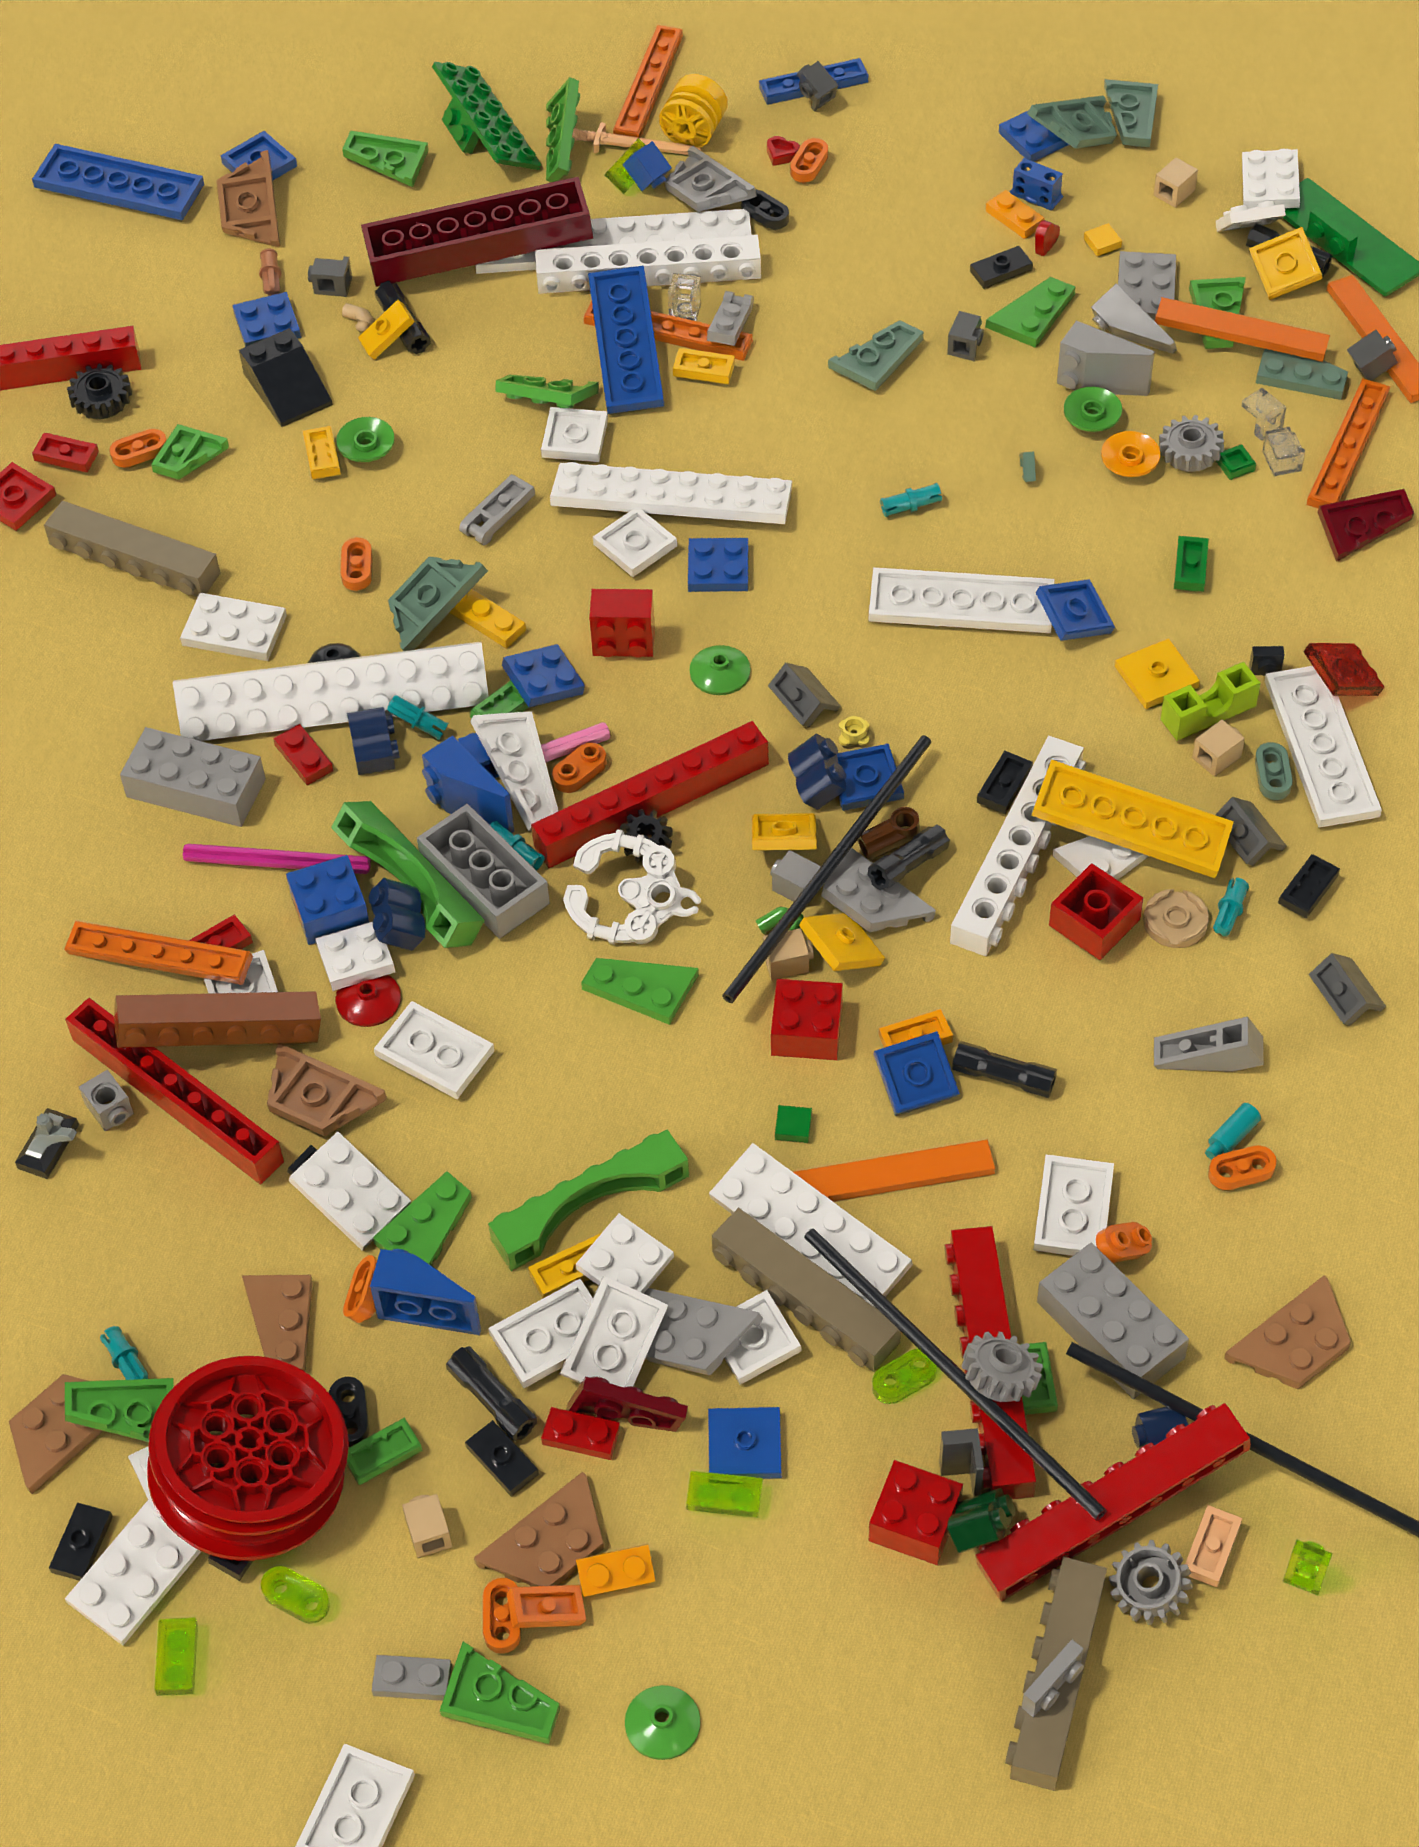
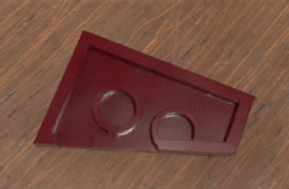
[1317,489,1414,562]
[566,1376,688,1432]

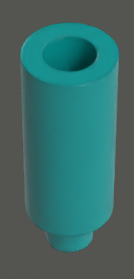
[1205,1103,1261,1160]

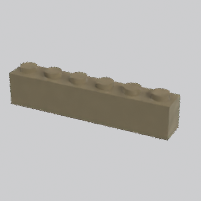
[44,501,221,597]
[712,1207,901,1372]
[1005,1557,1107,1791]

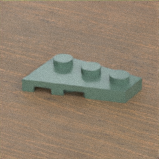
[828,320,924,391]

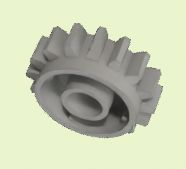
[1159,415,1224,472]
[962,1332,1043,1402]
[1109,1540,1193,1625]

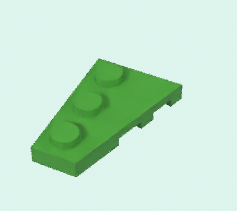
[985,277,1076,348]
[495,374,599,408]

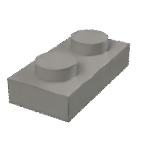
[1021,1639,1084,1717]
[372,1655,452,1701]

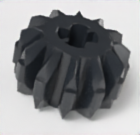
[620,808,673,863]

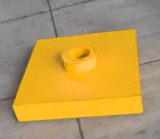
[1249,227,1323,300]
[1114,638,1200,710]
[752,813,817,850]
[799,913,885,971]

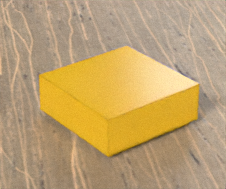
[1084,223,1122,256]

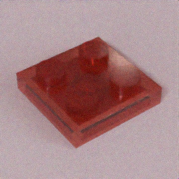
[1303,643,1385,696]

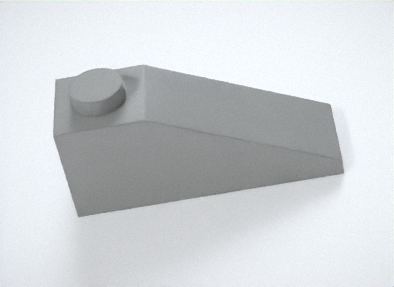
[1091,283,1177,354]
[1154,1017,1264,1072]

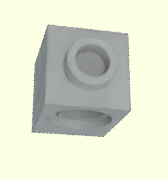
[79,1069,134,1131]

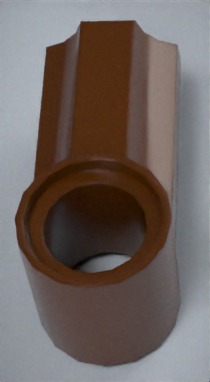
[857,807,920,860]

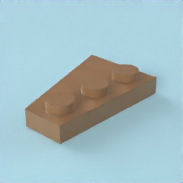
[242,1275,313,1371]

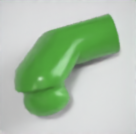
[755,907,804,934]

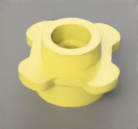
[839,716,869,746]

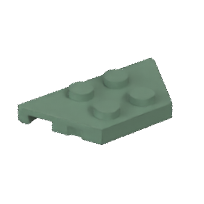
[1027,95,1117,149]
[388,557,488,651]

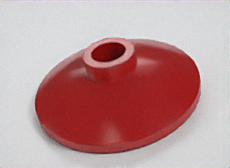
[335,975,401,1027]

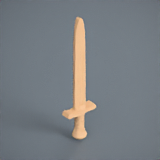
[572,122,701,155]

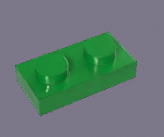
[1174,536,1209,592]

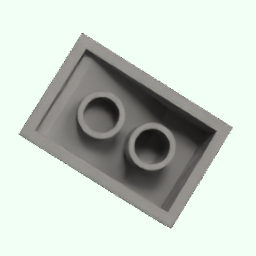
[1057,321,1155,396]

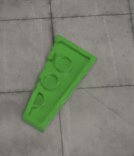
[546,77,580,182]

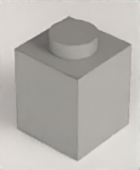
[770,850,821,902]

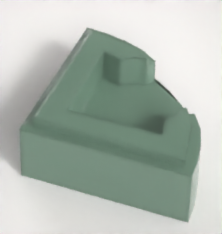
[1019,451,1036,482]

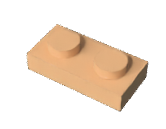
[1185,1505,1243,1587]

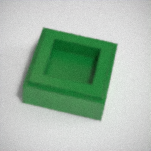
[1215,444,1256,480]
[775,1105,812,1143]

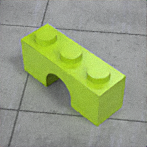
[1160,662,1261,741]

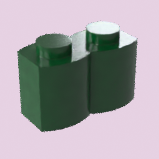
[948,1488,1015,1553]

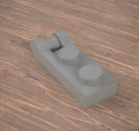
[707,291,754,346]
[459,474,535,545]

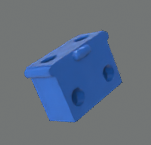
[1010,158,1063,210]

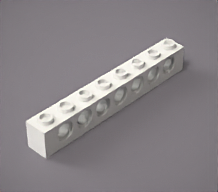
[535,235,761,294]
[950,735,1086,956]

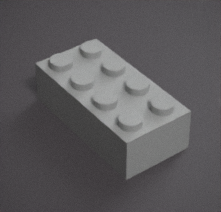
[120,727,266,827]
[417,804,550,939]
[1037,1242,1189,1399]

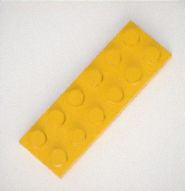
[1031,759,1234,878]

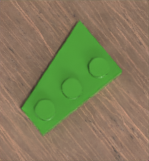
[342,131,429,187]
[1189,277,1246,349]
[581,958,699,1025]
[373,1171,472,1265]
[65,1378,174,1442]
[440,1641,560,1744]

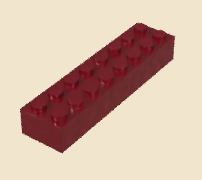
[361,176,594,287]

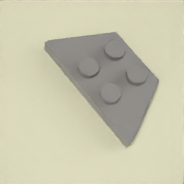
[665,146,757,212]
[821,848,936,932]
[644,1288,763,1375]

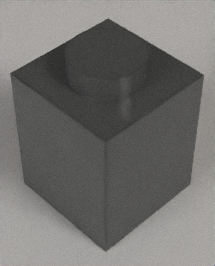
[1347,330,1398,381]

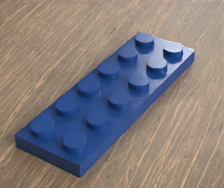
[32,144,204,220]
[588,265,664,414]

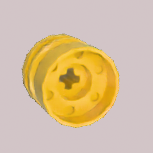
[659,74,728,148]

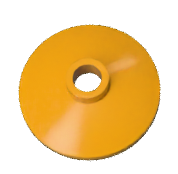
[1101,431,1160,477]

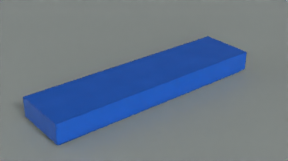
[759,58,869,105]

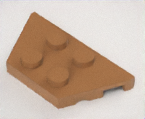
[217,150,280,247]
[267,1044,387,1137]
[1224,1275,1351,1389]
[9,1374,103,1494]
[474,1472,604,1587]

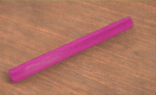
[183,844,371,874]

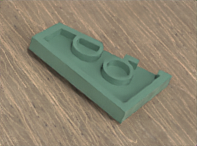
[1104,79,1158,147]
[1256,349,1348,400]

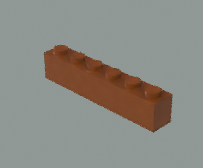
[114,991,321,1048]

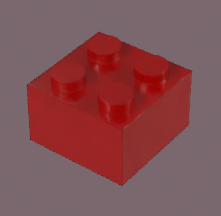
[589,589,655,658]
[1049,863,1143,960]
[771,979,843,1061]
[868,1460,963,1566]

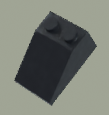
[239,328,333,427]

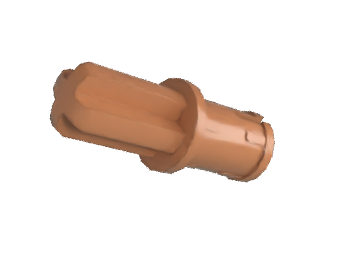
[259,248,281,296]

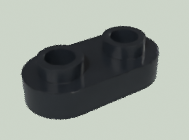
[741,189,789,230]
[329,1377,369,1447]

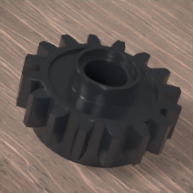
[67,363,132,419]

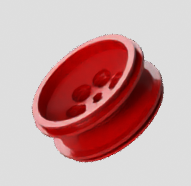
[147,1356,349,1561]

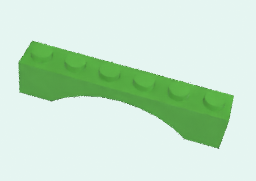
[331,801,485,948]
[488,1129,689,1271]

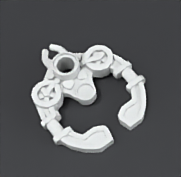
[563,829,701,945]

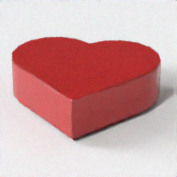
[767,136,800,166]
[1035,220,1060,256]

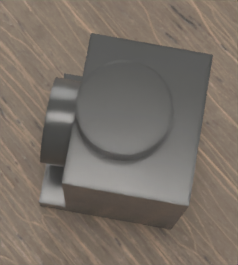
[797,61,838,111]
[308,256,352,297]
[947,311,984,361]

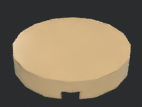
[1143,889,1209,948]

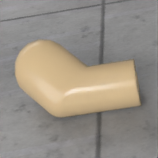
[342,303,375,333]

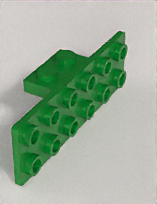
[432,62,541,170]
[1282,178,1419,296]

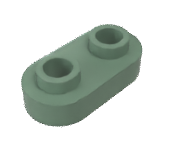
[1255,742,1293,800]

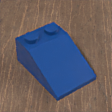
[422,735,514,833]
[370,1249,481,1335]

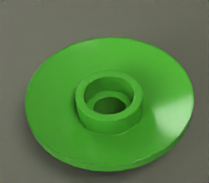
[1064,387,1122,432]
[336,417,395,462]
[689,645,751,695]
[625,1685,700,1760]

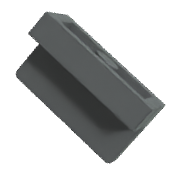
[768,662,841,727]
[1215,797,1287,866]
[1308,953,1386,1025]
[939,1428,984,1497]

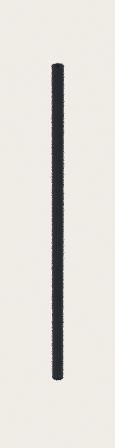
[722,735,931,1003]
[804,1228,1107,1520]
[1066,1342,1419,1537]

